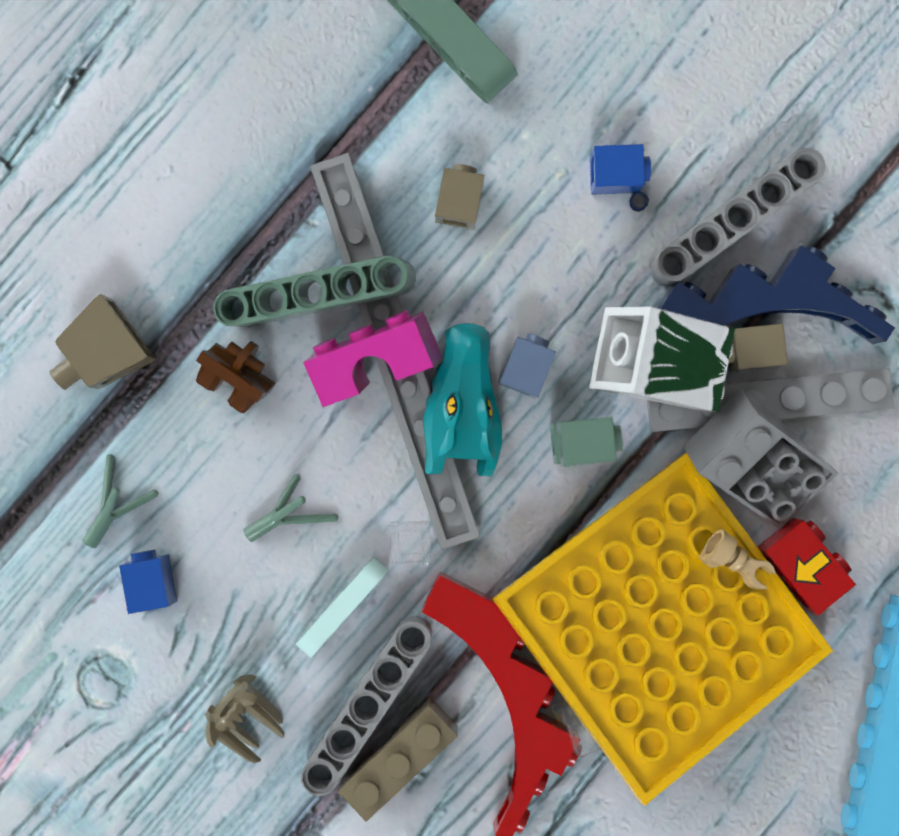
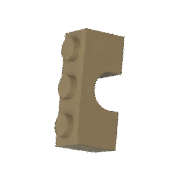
[338,696,458,822]

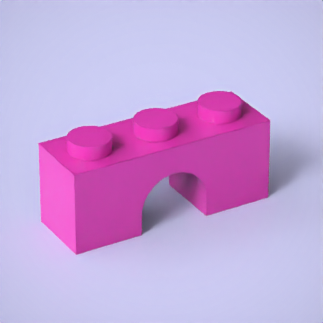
[303,310,442,407]

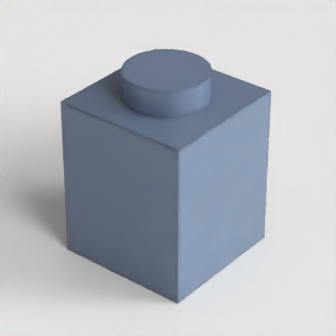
[499,333,556,399]

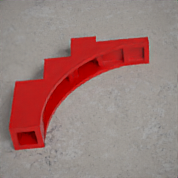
[421,571,582,836]

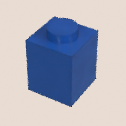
[590,144,651,195]
[119,549,177,614]

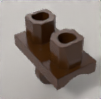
[196,341,276,414]

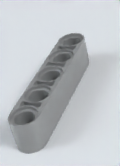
[650,148,826,286]
[301,616,431,796]

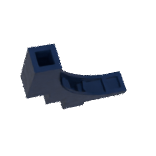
[657,245,895,344]

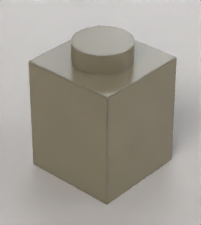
[435,164,484,230]
[728,324,788,372]

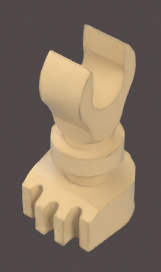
[699,529,775,589]

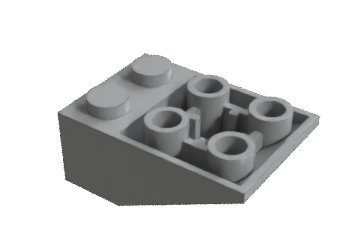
[683,389,838,529]

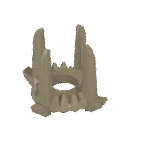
[205,674,285,763]

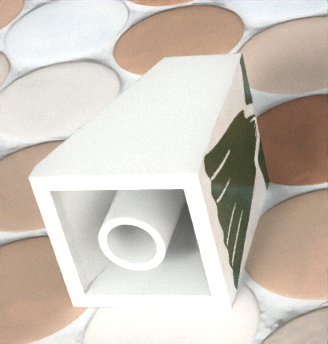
[589,307,735,412]

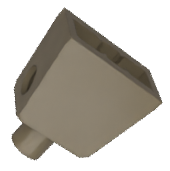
[49,294,157,390]

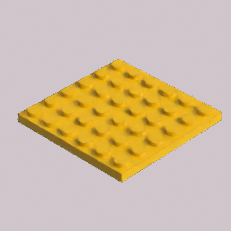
[492,452,833,805]

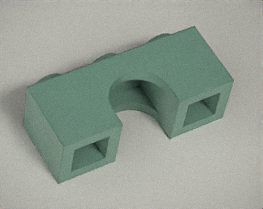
[549,417,623,466]

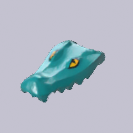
[423,323,502,477]

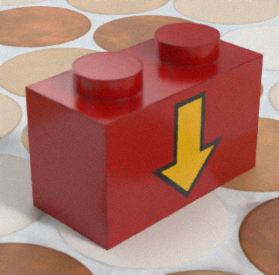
[757,518,856,616]

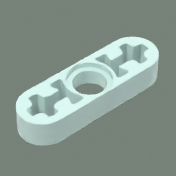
[295,557,389,658]

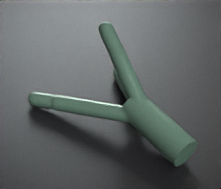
[82,454,159,548]
[243,474,338,542]

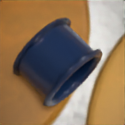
[629,192,649,211]

